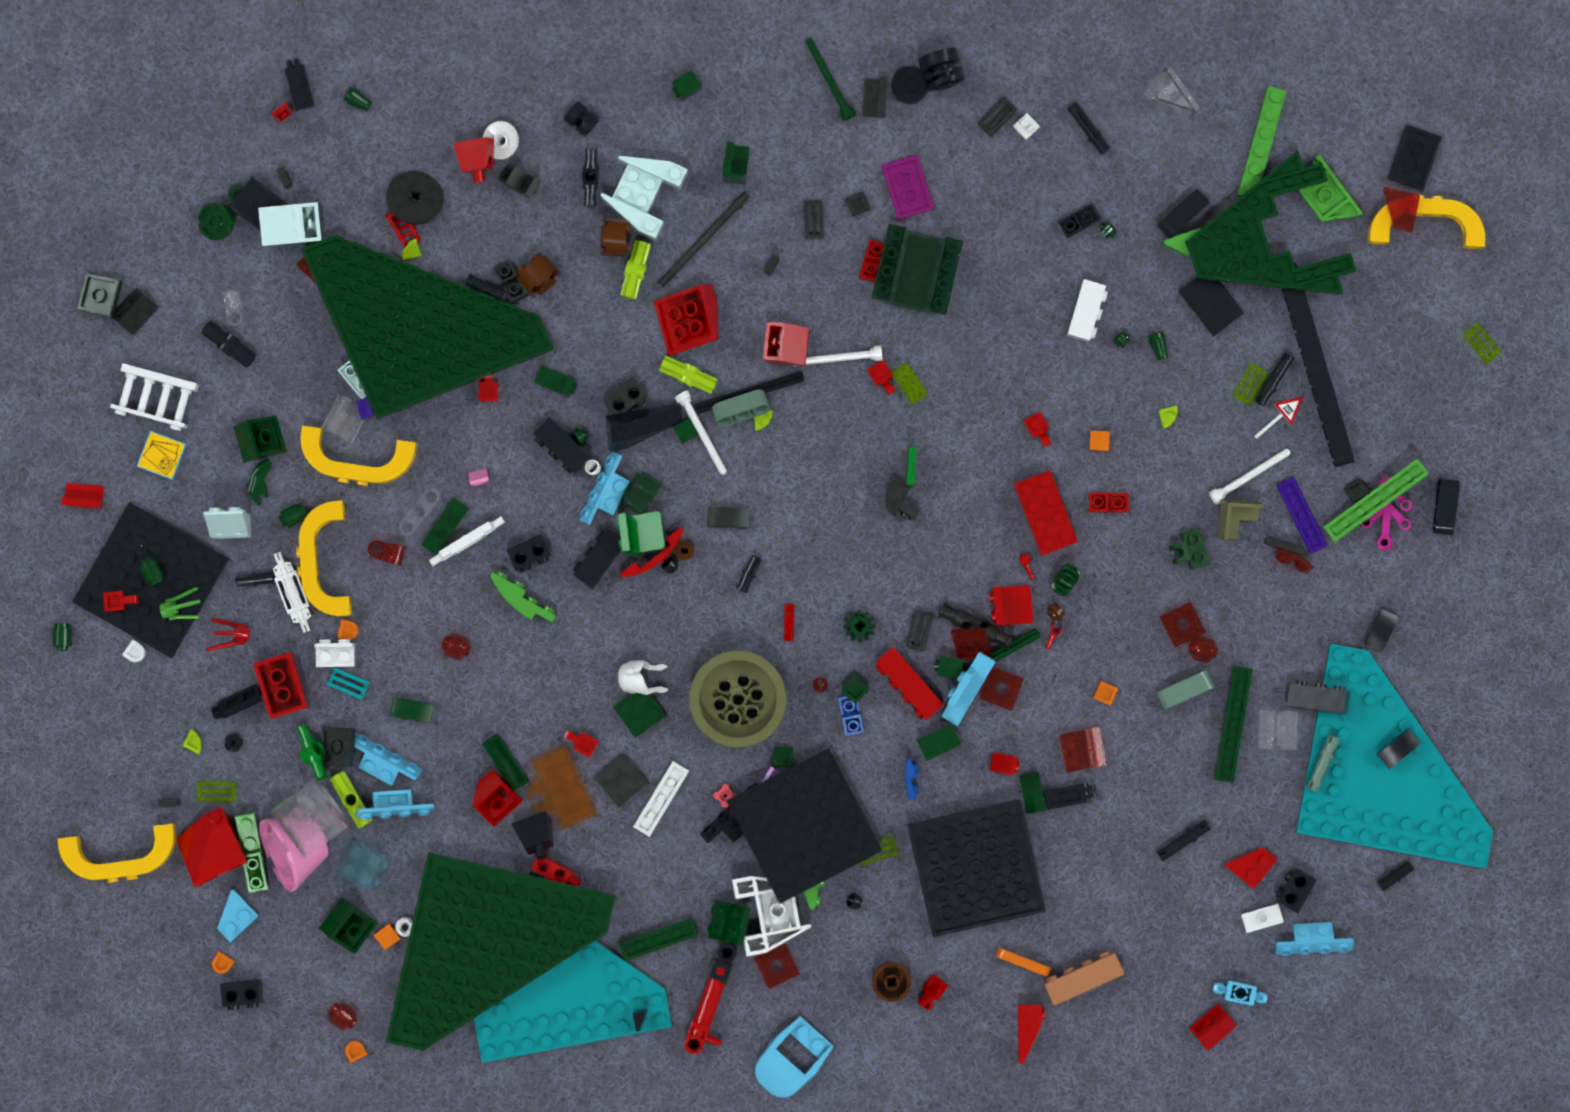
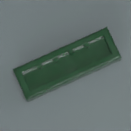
[421,498,469,555]
[482,734,529,792]

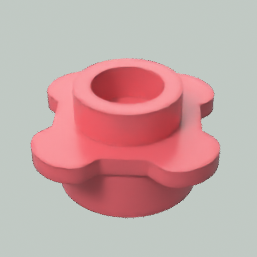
[714,784,737,807]

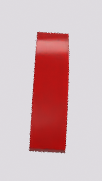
[620,527,684,578]

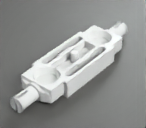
[429,516,505,566]
[273,552,311,633]

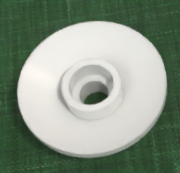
[483,121,519,160]

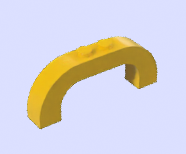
[1367,195,1485,249]
[301,425,418,486]
[296,500,352,617]
[57,823,177,883]

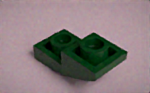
[390,697,434,723]

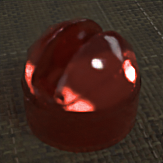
[813,677,828,693]

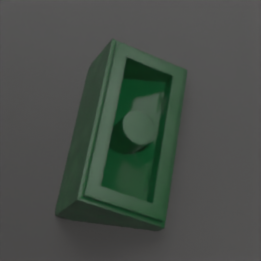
[1019,772,1046,814]

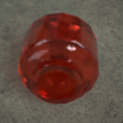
[441,633,471,660]
[1188,636,1218,663]
[327,1002,357,1031]

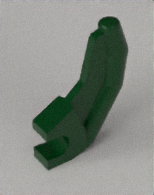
[247,459,271,506]

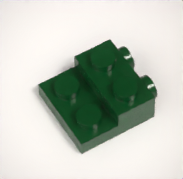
[707,900,751,946]

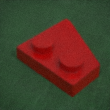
[1224,847,1278,889]

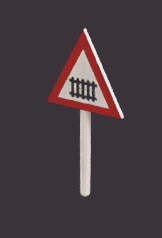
[1254,396,1304,438]

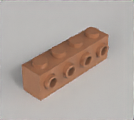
[1043,951,1124,1006]

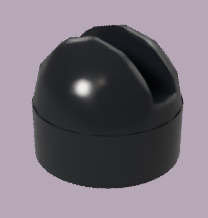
[661,557,679,574]
[846,893,863,910]

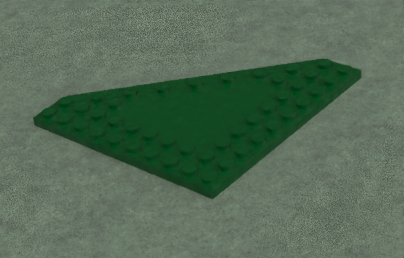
[301,235,553,420]
[386,852,616,1051]

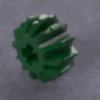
[1050,563,1081,597]
[843,610,876,643]

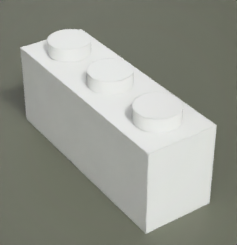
[1067,279,1108,342]

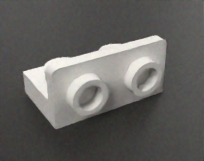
[314,639,355,667]

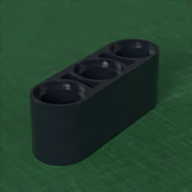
[1157,189,1210,239]
[1433,478,1460,535]

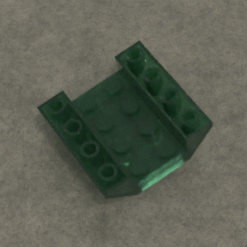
[872,224,963,315]

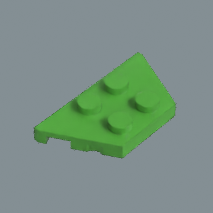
[1298,154,1363,223]

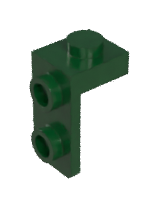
[535,366,578,398]

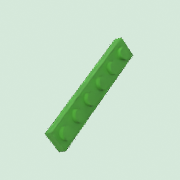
[1237,86,1287,197]
[1324,458,1430,543]

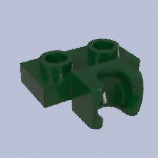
[1169,528,1210,570]

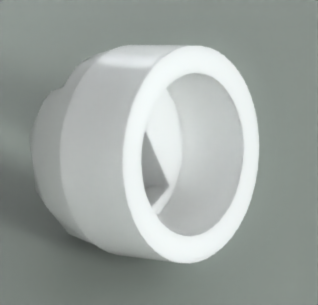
[585,459,601,476]

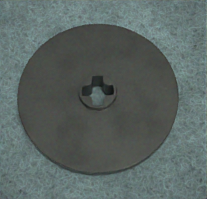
[386,171,444,225]

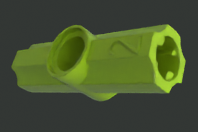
[620,240,651,300]
[659,356,718,394]
[330,771,373,829]

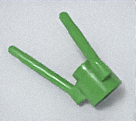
[160,587,200,620]

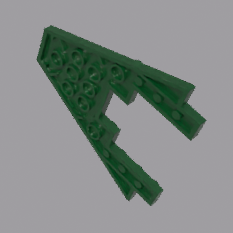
[1186,151,1356,295]

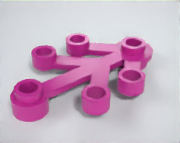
[1361,476,1413,551]

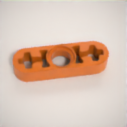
[996,947,1051,977]

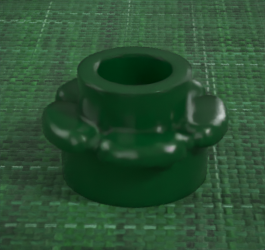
[1100,221,1117,239]
[1113,331,1131,348]
[571,428,589,446]

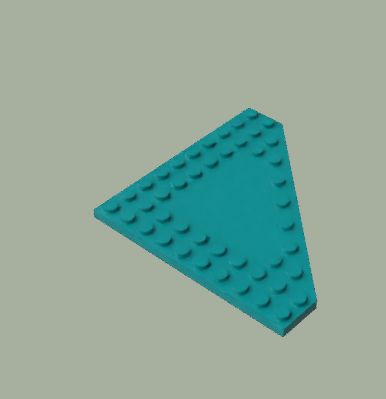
[1296,644,1493,869]
[474,941,672,1063]

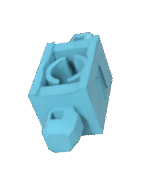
[1212,980,1268,1006]

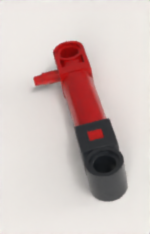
[684,943,737,1054]

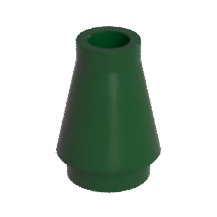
[343,87,373,111]
[1148,331,1168,361]

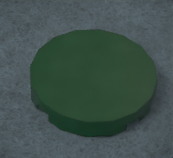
[198,202,235,240]

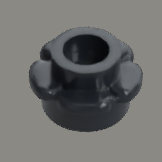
[224,733,243,752]

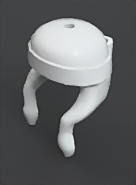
[618,660,668,695]

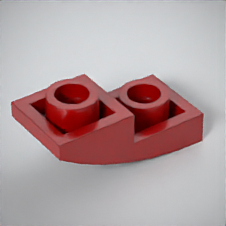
[859,239,888,284]
[1089,493,1129,513]

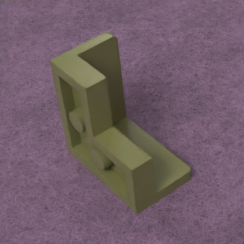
[1217,499,1264,541]

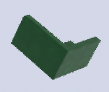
[722,142,750,185]

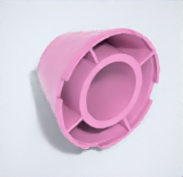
[259,818,328,892]

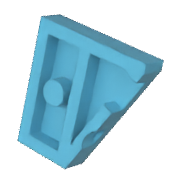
[217,889,259,943]

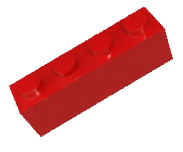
[875,647,944,720]

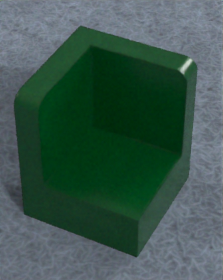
[841,670,869,704]

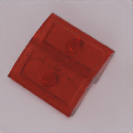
[1059,727,1107,773]

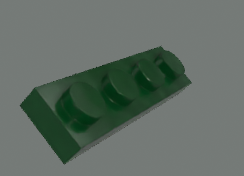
[619,918,698,961]

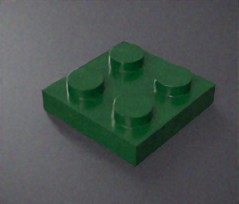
[613,693,666,738]

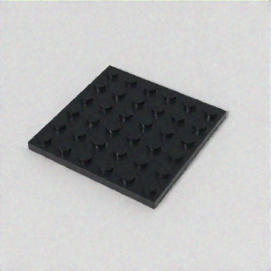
[72,502,230,659]
[726,748,882,904]
[907,799,1046,937]

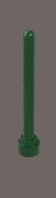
[806,38,856,122]

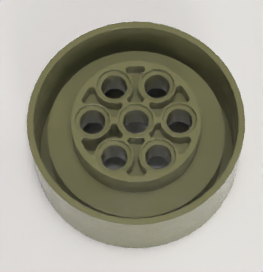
[689,651,787,748]

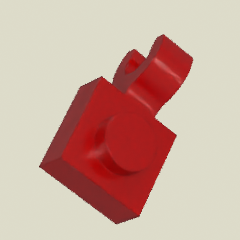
[867,360,895,395]
[478,374,499,402]
[1023,412,1051,447]
[103,591,139,612]
[564,730,599,758]
[918,974,949,1011]

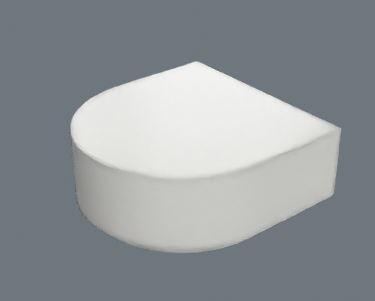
[122,639,146,662]

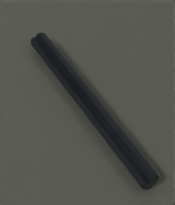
[694,371,804,414]

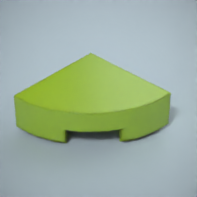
[402,239,421,261]
[1158,405,1178,429]
[754,410,773,431]
[182,729,202,755]

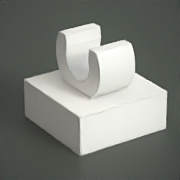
[1013,113,1040,140]

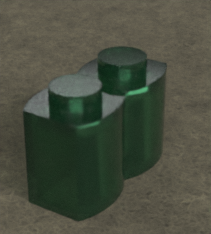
[621,471,663,514]

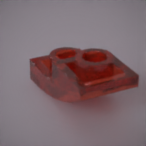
[1274,548,1314,573]

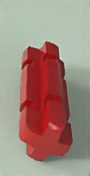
[784,604,794,641]

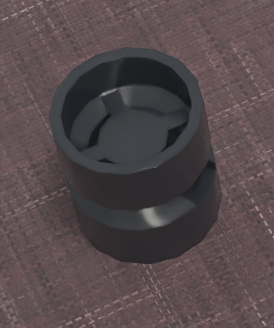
[563,101,600,137]

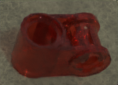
[368,540,406,565]

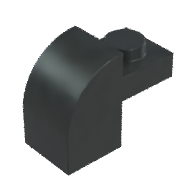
[498,164,541,198]
[885,480,919,521]

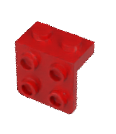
[989,585,1033,626]

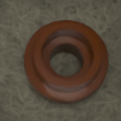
[675,541,694,560]
[1047,603,1065,621]

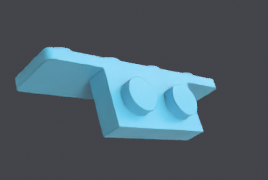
[579,452,629,525]
[942,652,995,726]
[354,733,423,786]
[355,789,434,820]
[1275,922,1354,956]

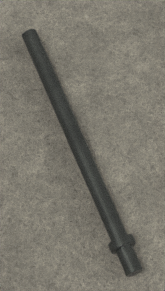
[658,192,750,287]

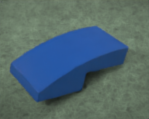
[837,695,864,736]
[905,759,919,800]

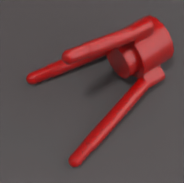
[206,618,250,651]

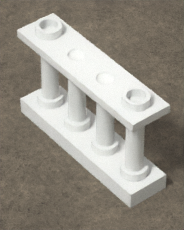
[110,364,199,431]

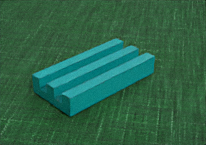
[327,667,370,700]

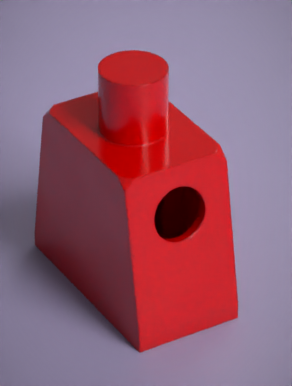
[453,137,494,183]

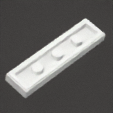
[633,761,689,837]

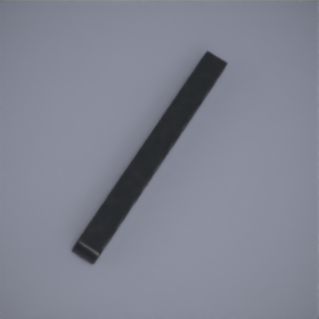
[1281,263,1354,468]

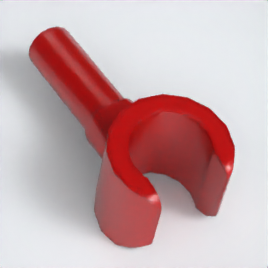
[1019,553,1035,580]
[1046,621,1062,649]

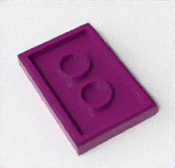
[881,155,934,220]

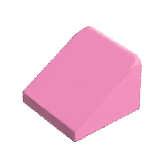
[468,468,490,487]

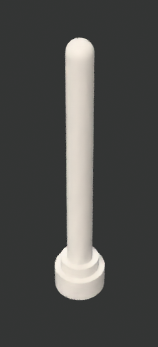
[793,345,883,366]
[675,390,727,475]
[1209,449,1291,505]

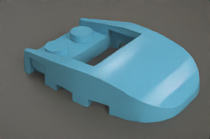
[755,1015,834,1098]

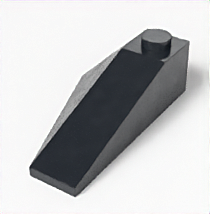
[605,403,682,452]

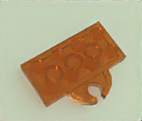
[527,745,597,831]

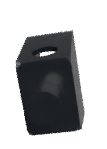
[511,811,554,860]

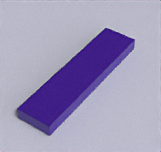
[1276,477,1328,554]

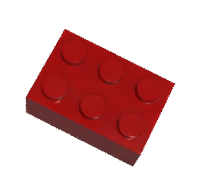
[253,652,310,719]

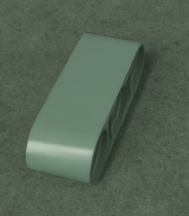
[712,389,770,427]
[1156,669,1215,710]

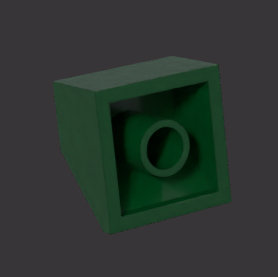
[233,415,287,463]
[319,897,378,954]

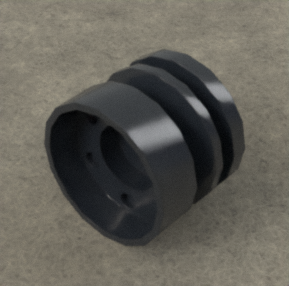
[918,47,965,92]

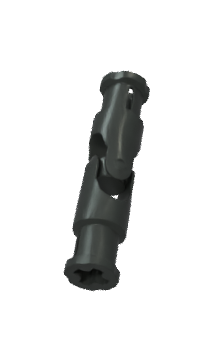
[938,602,1015,650]

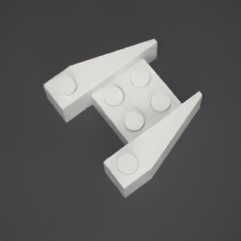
[731,876,811,956]

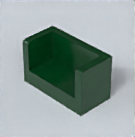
[916,724,961,761]

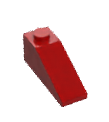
[1017,1004,1045,1064]

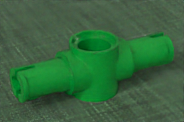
[296,724,328,781]

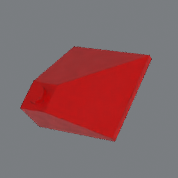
[654,284,718,356]
[176,806,248,888]

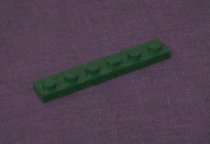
[1214,666,1253,783]

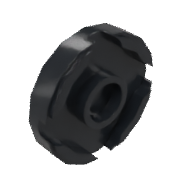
[891,66,929,104]

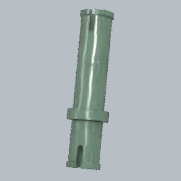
[1306,734,1340,792]

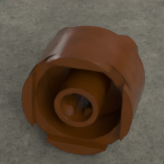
[600,217,630,257]
[517,253,561,298]
[872,962,911,1002]

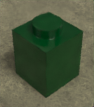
[671,70,702,101]
[934,656,964,679]

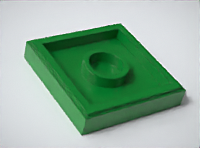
[906,446,917,488]

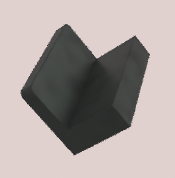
[862,76,888,118]
[113,288,158,335]

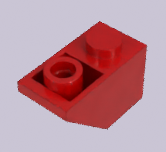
[989,752,1020,776]

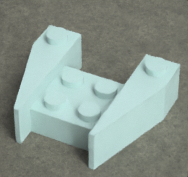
[601,156,688,241]

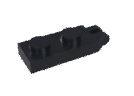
[285,58,315,111]
[211,684,263,719]
[1043,783,1097,810]

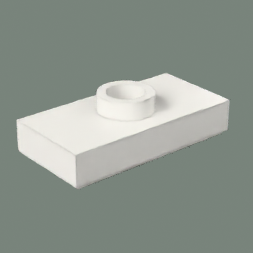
[1241,904,1284,933]

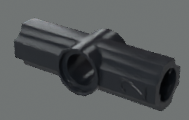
[201,320,257,368]

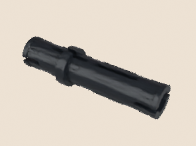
[1067,102,1110,155]
[1254,352,1295,407]
[1156,820,1211,862]

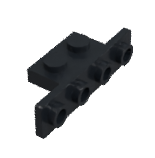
[700,782,758,843]

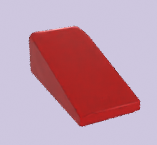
[270,101,293,123]

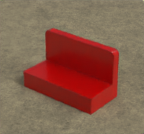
[61,483,104,509]
[1189,1004,1236,1051]

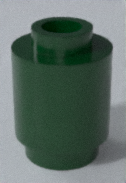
[278,503,308,528]
[138,557,164,587]
[52,623,72,651]

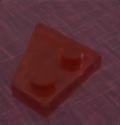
[1383,187,1420,233]

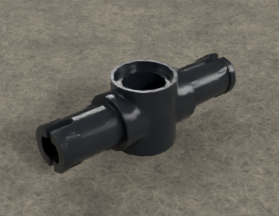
[582,148,600,207]

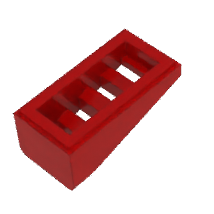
[385,212,422,248]

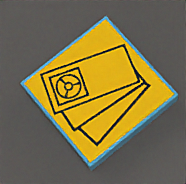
[137,431,187,480]

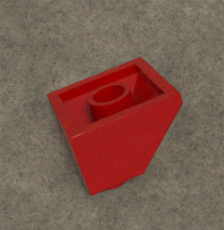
[472,769,522,827]

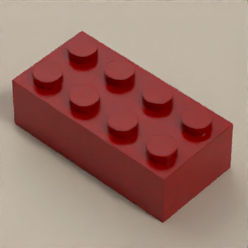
[1013,470,1078,557]

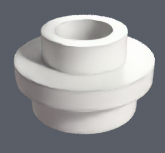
[396,917,413,937]

